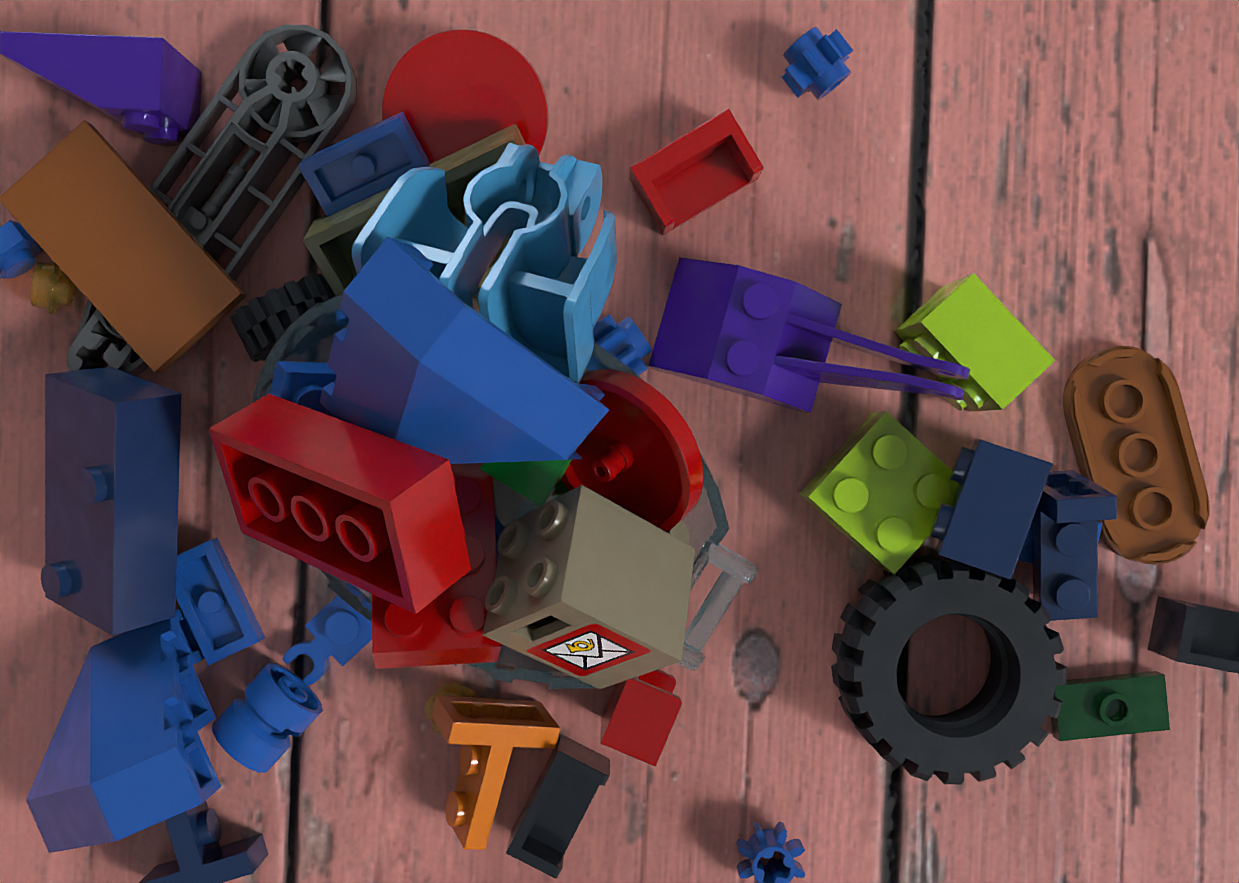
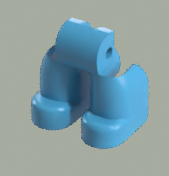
[352,143,617,383]

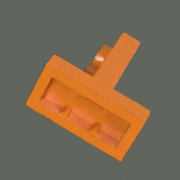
[431,695,560,850]

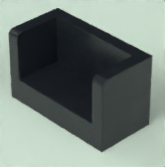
[1147,596,1239,674]
[506,734,610,878]

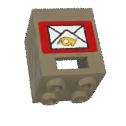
[483,485,695,689]

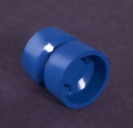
[212,663,323,773]

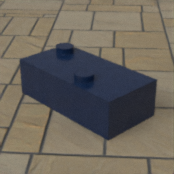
[41,367,182,636]

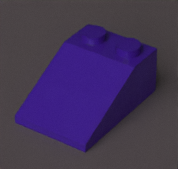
[0,31,202,146]

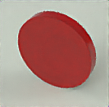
[382,30,549,164]
[561,369,703,532]

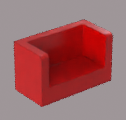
[629,109,764,235]
[600,669,682,767]

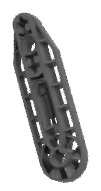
[67,24,357,376]

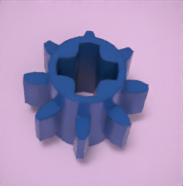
[782,27,854,100]
[590,314,653,377]
[736,821,805,883]

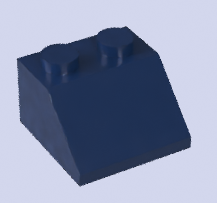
[930,438,1053,580]

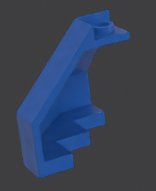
[320,237,609,464]
[26,608,221,853]

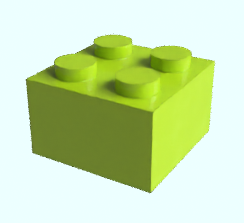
[894,273,1055,412]
[799,411,959,574]

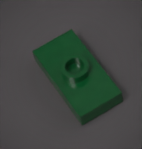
[1051,671,1170,741]

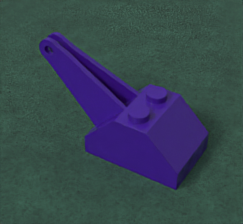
[647,257,970,413]

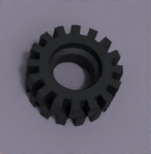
[230,274,344,362]

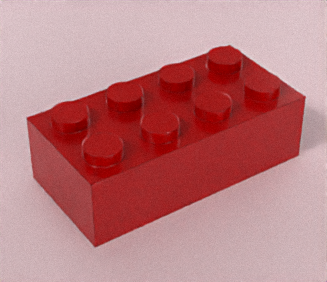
[209,394,471,614]
[372,463,501,669]

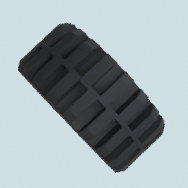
[831,555,1067,785]

